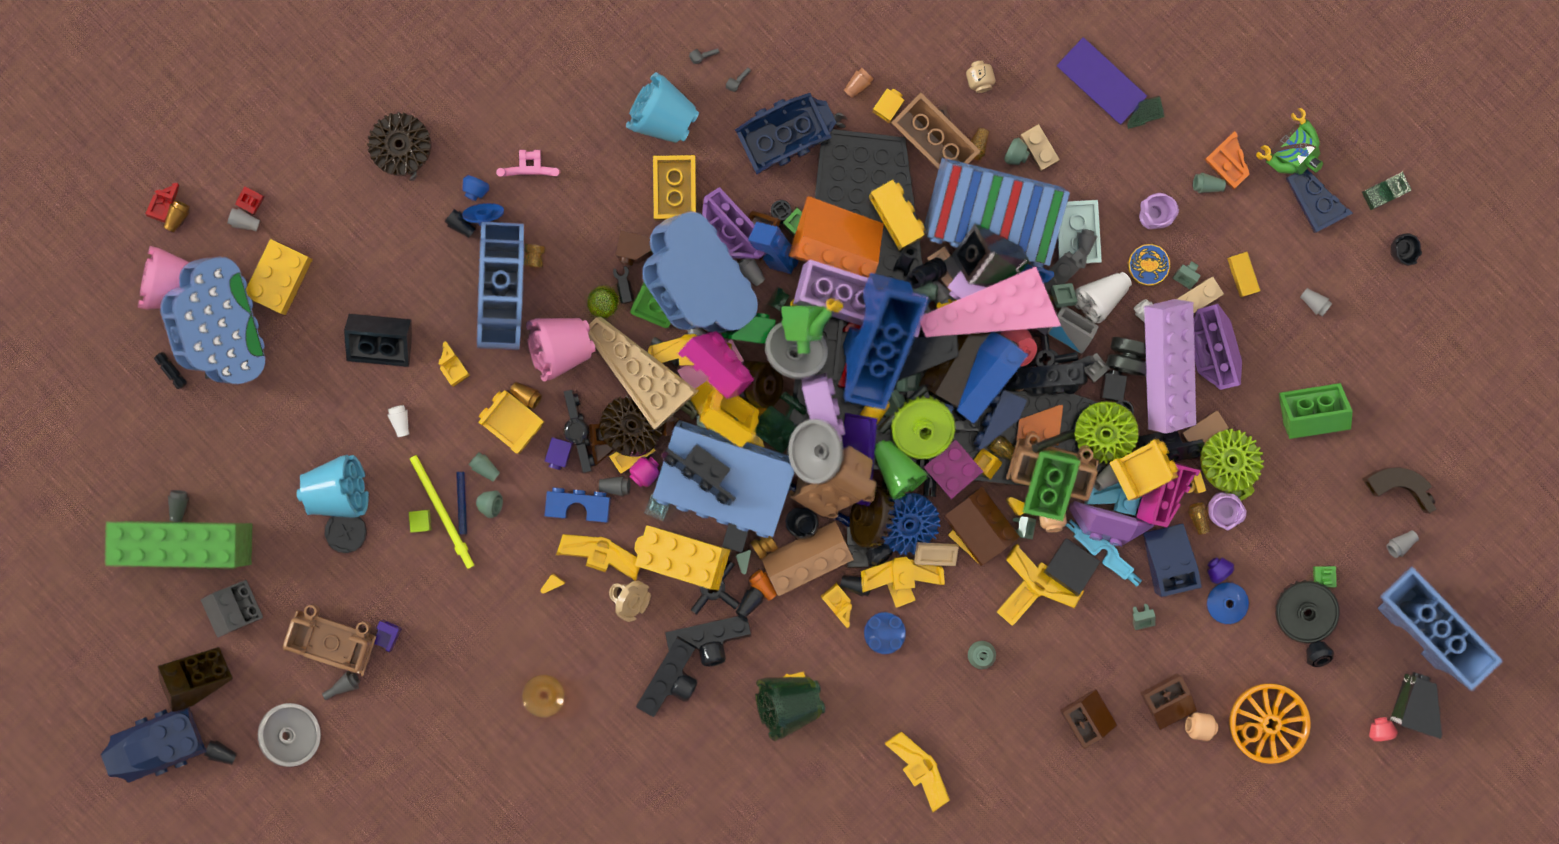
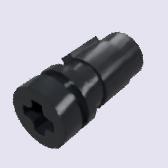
[907,258,947,289]

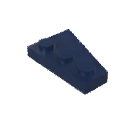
[1286,169,1353,233]

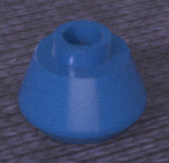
[462,175,490,201]

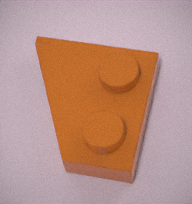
[1205,131,1250,189]
[1016,405,1063,446]

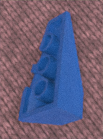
[957,332,1028,424]

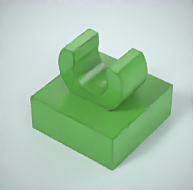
[1313,566,1337,587]

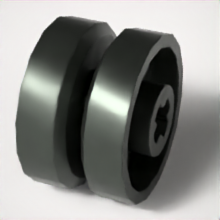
[1105,337,1147,377]

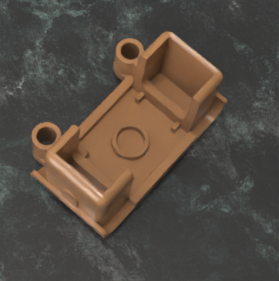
[1006,431,1099,501]
[789,446,876,518]
[283,604,377,676]

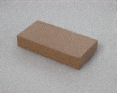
[1182,410,1229,444]

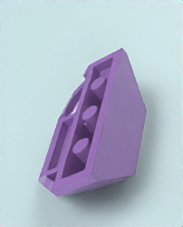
[702,187,767,259]
[1194,304,1242,390]
[1068,501,1154,546]

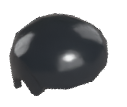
[1390,233,1422,266]
[785,507,819,539]

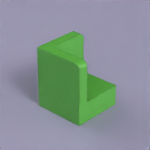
[783,208,802,237]

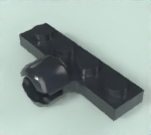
[563,390,595,473]
[665,616,751,667]
[636,636,697,717]

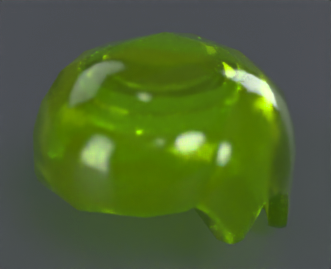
[587,285,619,318]

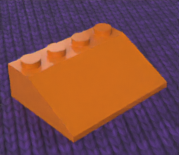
[789,196,884,278]

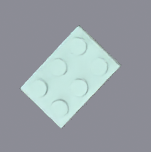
[1057,200,1102,264]

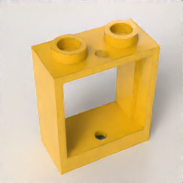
[700,387,759,448]

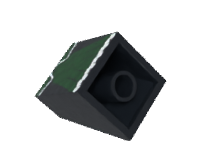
[952,224,1029,288]
[1390,672,1442,739]

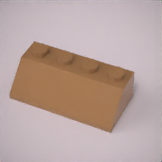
[891,92,980,170]
[762,521,854,596]

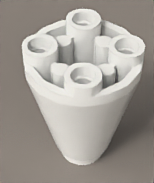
[1074,272,1132,324]

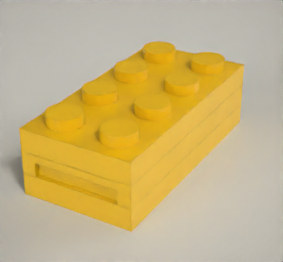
[634,525,730,590]

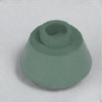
[1004,138,1030,165]
[476,490,503,519]
[968,641,996,669]

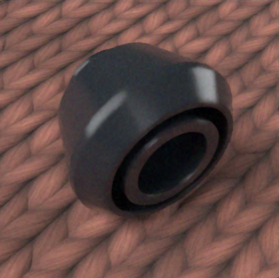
[866,542,893,567]
[1306,641,1335,667]

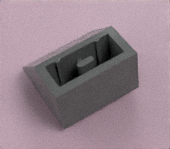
[201,580,263,638]

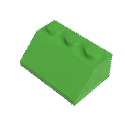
[1279,383,1353,439]
[1022,450,1081,521]

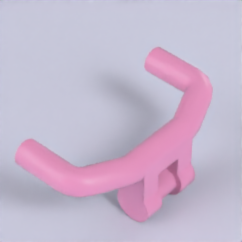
[496,150,561,177]

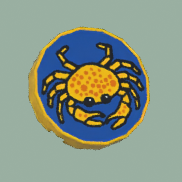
[1128,244,1170,286]

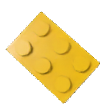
[653,155,697,221]
[869,180,925,251]
[246,239,313,315]

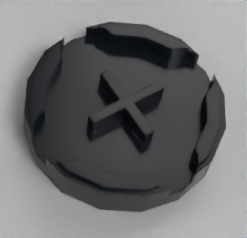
[324,516,367,553]

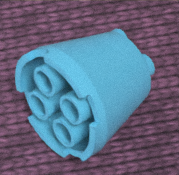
[626,72,699,143]
[297,455,369,518]

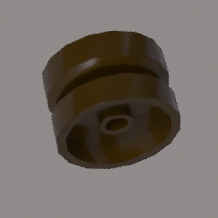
[739,360,783,408]

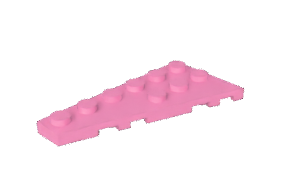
[920,267,1061,337]

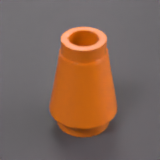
[748,569,777,601]

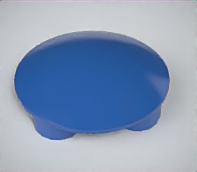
[864,612,906,654]

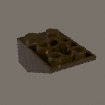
[158,647,233,712]

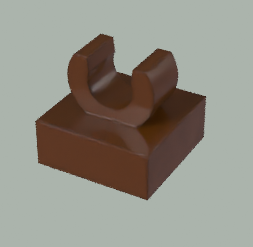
[660,415,680,436]

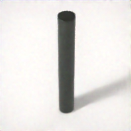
[878,384,929,434]
[1032,429,1075,452]

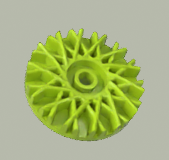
[891,396,955,459]
[1075,402,1139,464]
[1200,429,1264,492]

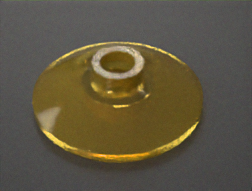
[522,675,564,717]

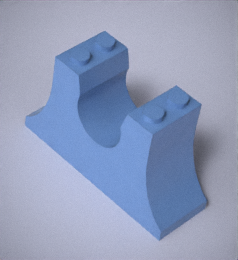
[1377,567,1503,690]

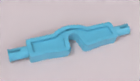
[1066,519,1142,587]

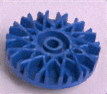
[882,493,941,555]

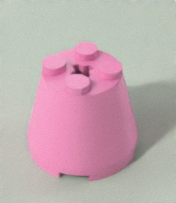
[138,246,189,310]
[526,318,595,382]

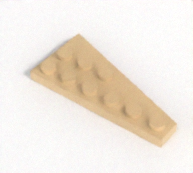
[588,316,699,430]

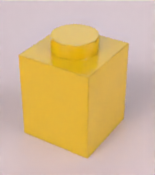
[872,88,904,124]

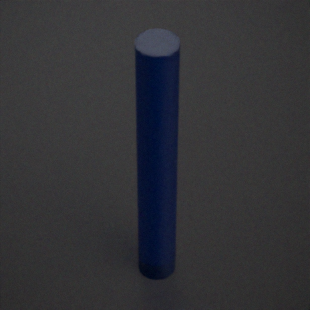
[456,472,467,534]

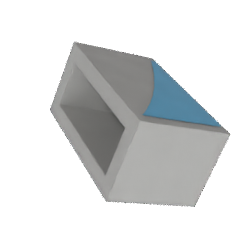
[1047,307,1099,354]

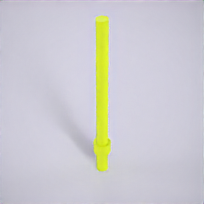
[409,455,475,569]

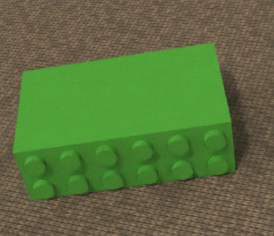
[105,521,252,568]

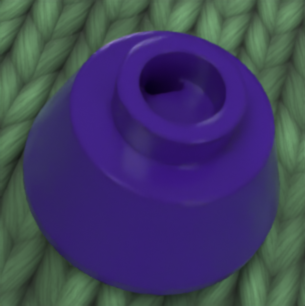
[1207,557,1234,584]

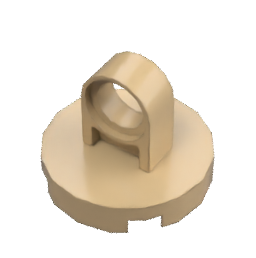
[609,580,651,622]

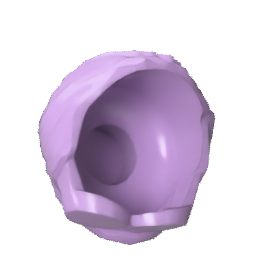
[1139,193,1179,229]
[1208,492,1247,531]

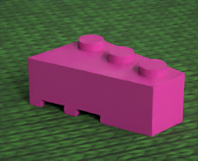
[678,331,754,399]
[1136,462,1201,527]

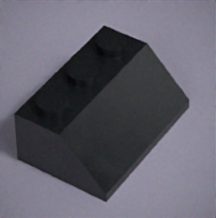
[344,314,412,367]

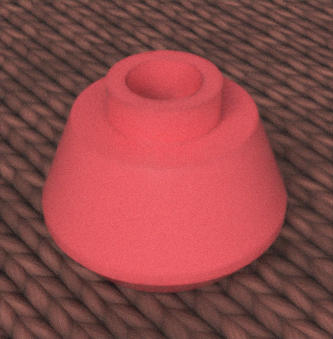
[1369,717,1398,741]

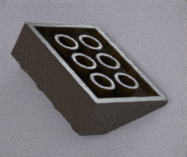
[919,332,1020,408]

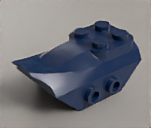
[735,93,837,174]
[101,707,207,783]

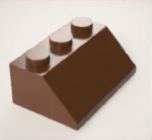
[943,487,1020,566]

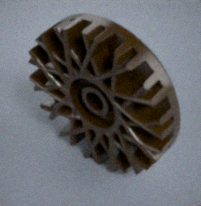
[367,112,431,176]
[599,395,663,457]
[850,486,895,549]

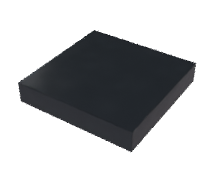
[1044,538,1100,596]

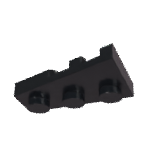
[896,335,959,382]

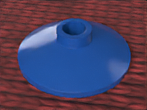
[462,203,504,226]
[1207,582,1249,624]

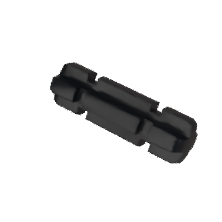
[154,352,187,389]

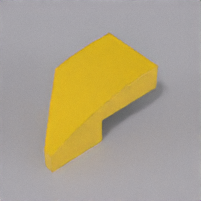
[439,341,470,387]
[821,583,852,628]

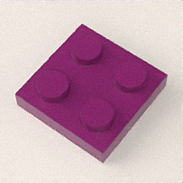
[924,440,983,499]

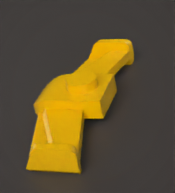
[648,334,732,366]
[556,534,640,581]
[1006,544,1084,608]
[861,557,945,592]
[885,732,950,812]

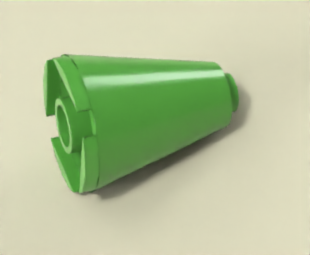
[874,440,928,500]

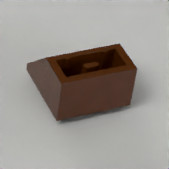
[1140,673,1197,730]
[1060,689,1117,749]

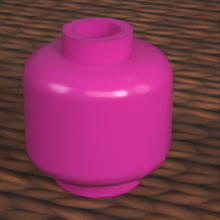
[629,456,660,487]

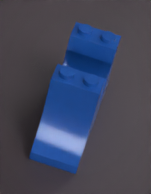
[843,273,928,410]

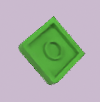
[630,282,671,328]

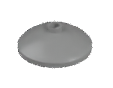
[765,322,828,379]
[789,419,843,484]
[258,703,321,767]

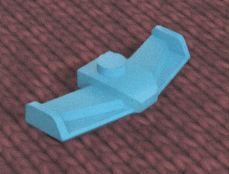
[1084,482,1142,516]

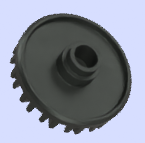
[1275,580,1340,643]

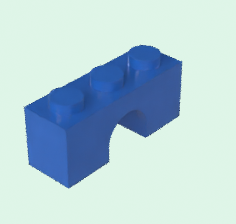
[748,222,799,274]
[544,487,611,523]

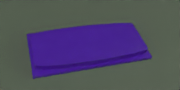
[1057,37,1147,125]
[842,413,877,506]

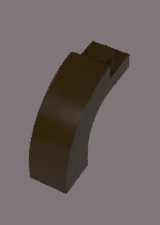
[1362,468,1436,514]

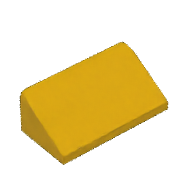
[1227,252,1260,298]

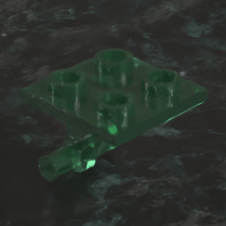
[754,391,808,453]

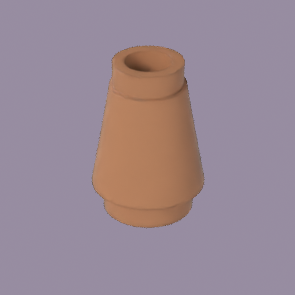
[844,68,874,98]

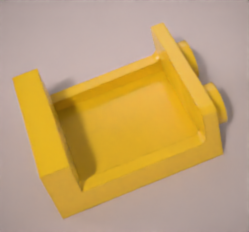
[478,390,545,454]
[1110,439,1178,500]

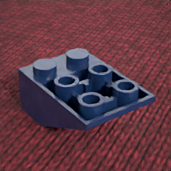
[973,390,1027,451]
[1143,523,1202,597]

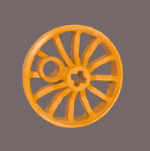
[1229,683,1310,764]

